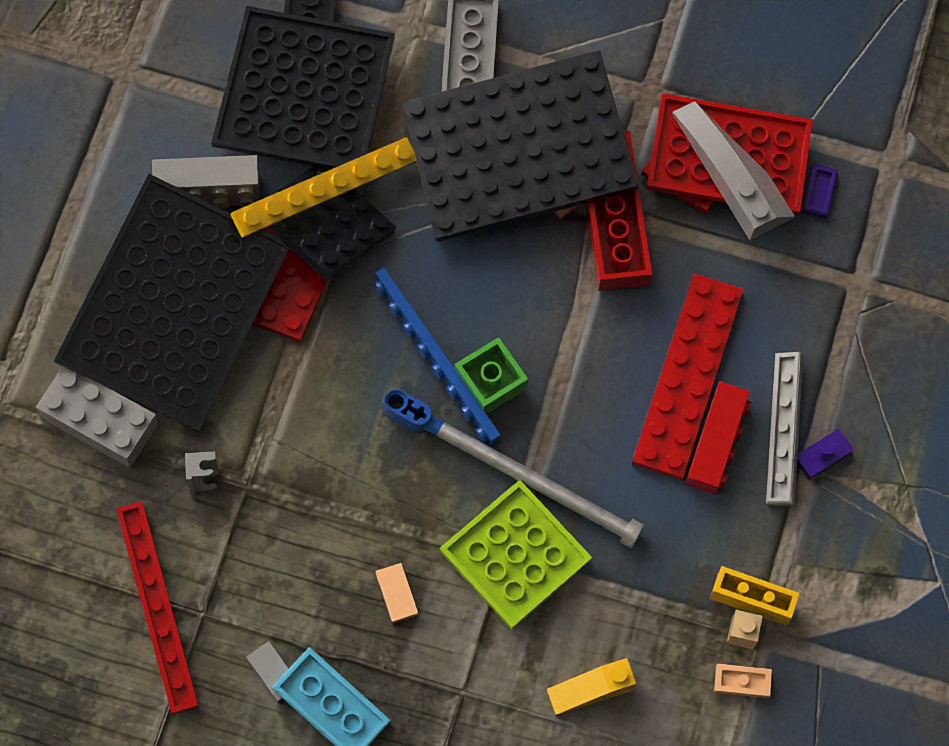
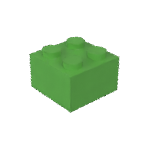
[454,337,528,415]

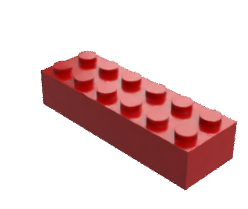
[585,131,652,291]

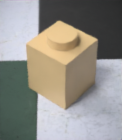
[727,610,763,649]

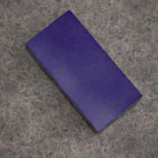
[801,164,838,219]

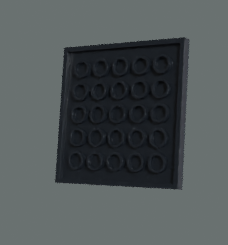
[211,6,395,169]

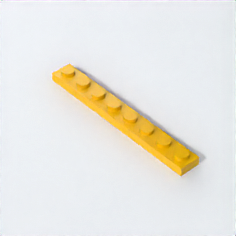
[230,137,417,238]

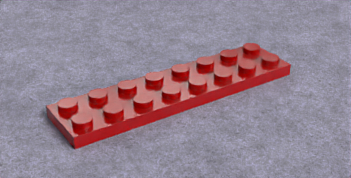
[632,273,743,480]

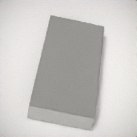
[246,641,288,702]

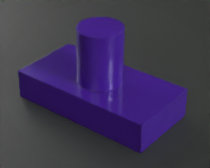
[797,429,854,480]

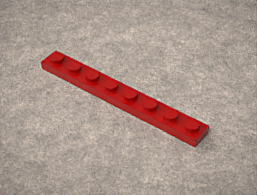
[116,501,199,715]

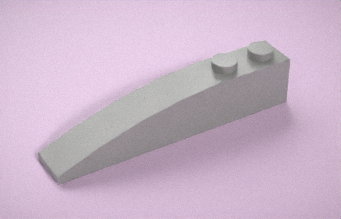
[672,101,795,240]

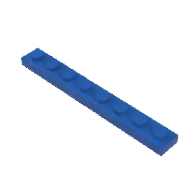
[374,268,500,448]

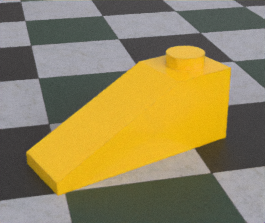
[547,658,636,716]

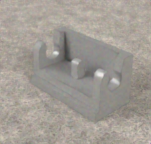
[185,451,219,495]

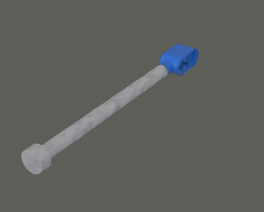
[384,389,644,549]

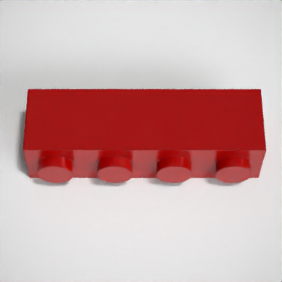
[685,381,752,495]

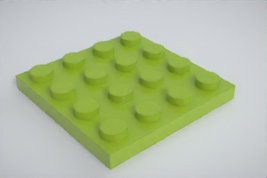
[439,480,592,630]

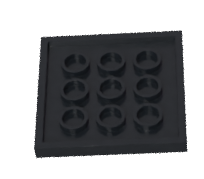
[267,166,396,281]

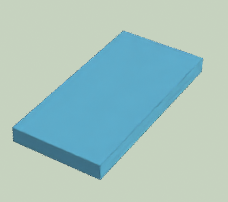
[272,647,391,746]

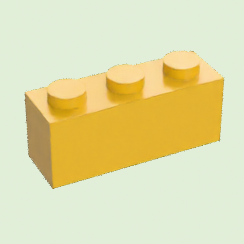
[710,566,800,626]

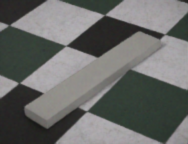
[766,352,803,506]

